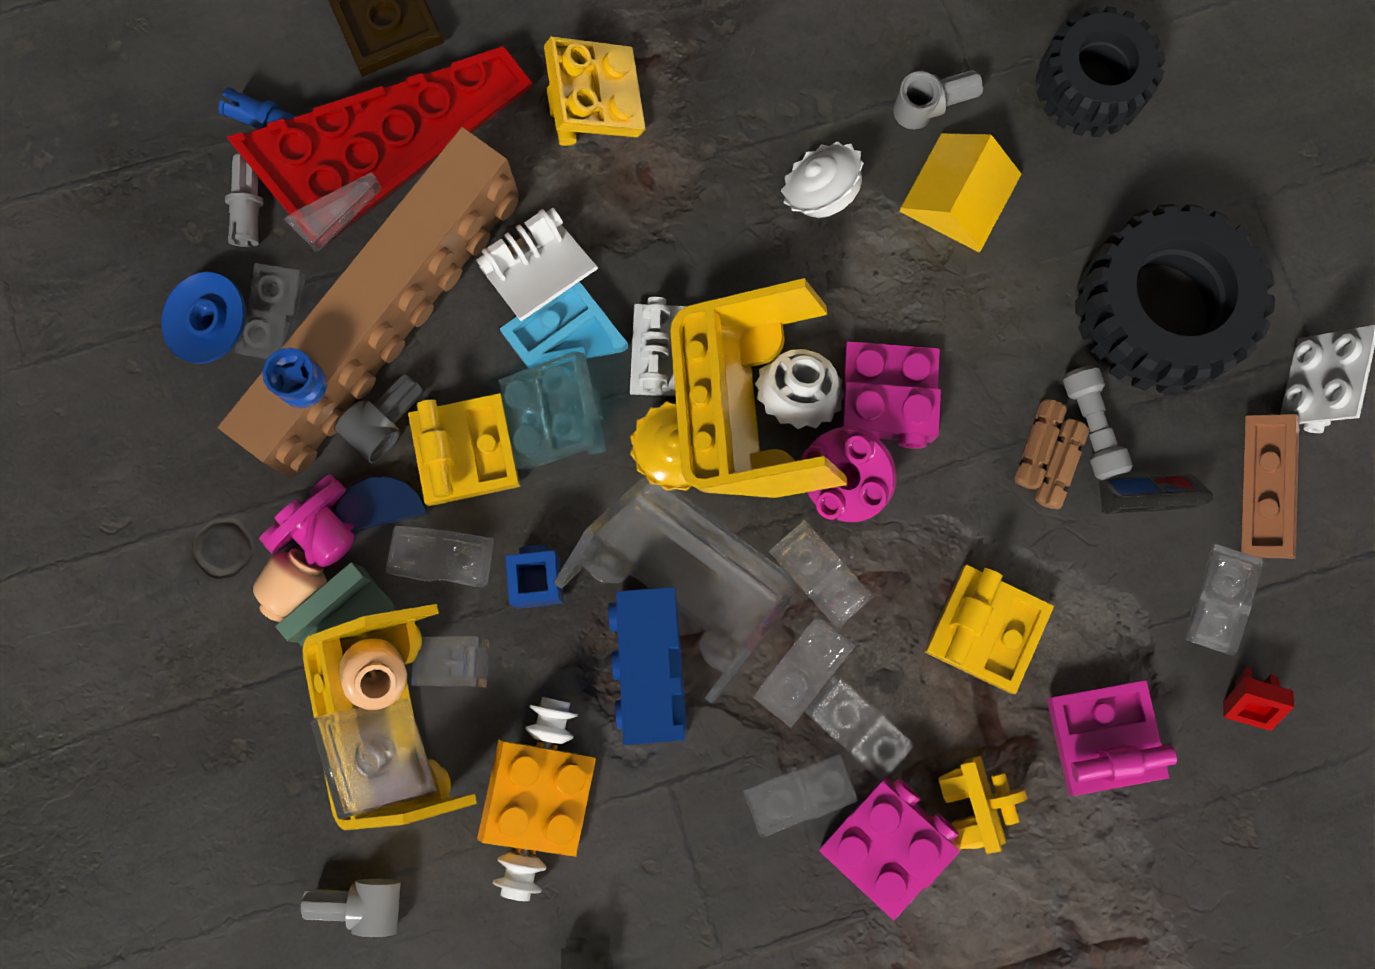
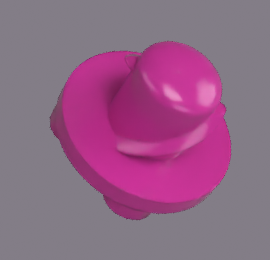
[802,427,897,522]
[259,474,355,567]

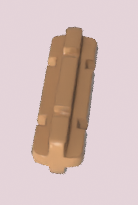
[1015,399,1067,490]
[1035,419,1089,510]

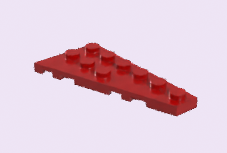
[226,46,532,250]

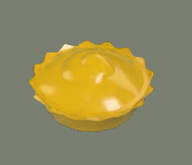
[630,401,691,491]

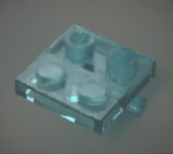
[499,351,606,470]

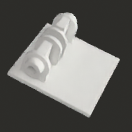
[476,208,598,321]
[630,297,687,397]
[1280,325,1375,434]

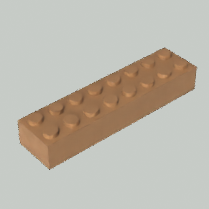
[217,127,519,479]

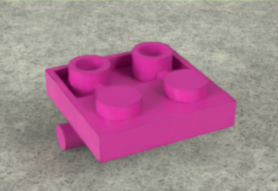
[1046,680,1177,796]

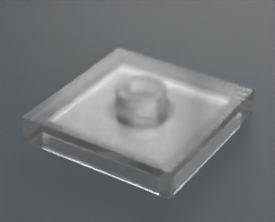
[310,698,437,819]

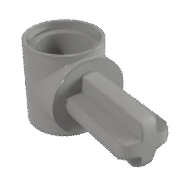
[893,70,983,130]
[301,879,401,937]

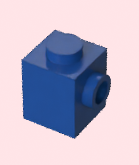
[505,545,564,609]

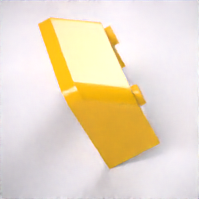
[670,278,847,498]
[303,604,477,830]

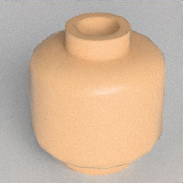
[253,549,327,622]
[339,638,407,710]

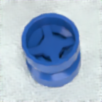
[262,347,327,409]

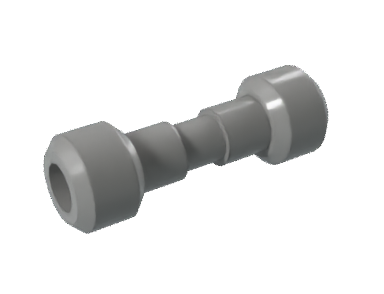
[1063,365,1133,480]

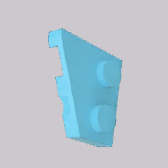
[500,281,628,369]

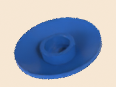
[161,272,246,364]

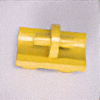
[938,756,1028,854]

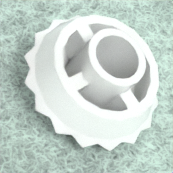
[781,141,864,218]
[755,349,844,429]

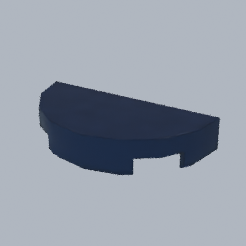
[334,477,429,533]

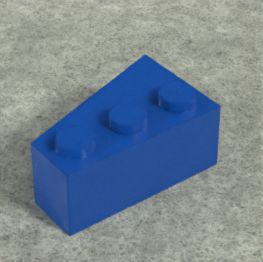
[608,587,687,745]

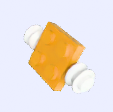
[477,697,596,901]

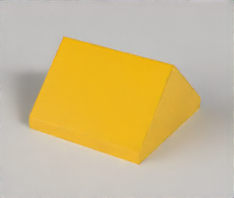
[899,133,1021,253]

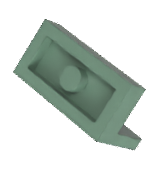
[275,562,397,648]

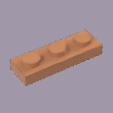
[1241,414,1299,559]

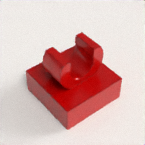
[1223,667,1294,731]

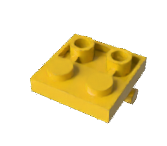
[544,36,646,146]
[408,393,521,506]
[924,564,1054,694]

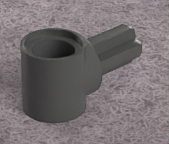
[335,374,424,463]

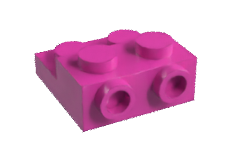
[840,341,941,449]
[819,775,961,921]

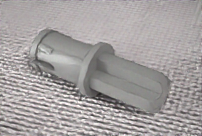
[225,153,263,247]

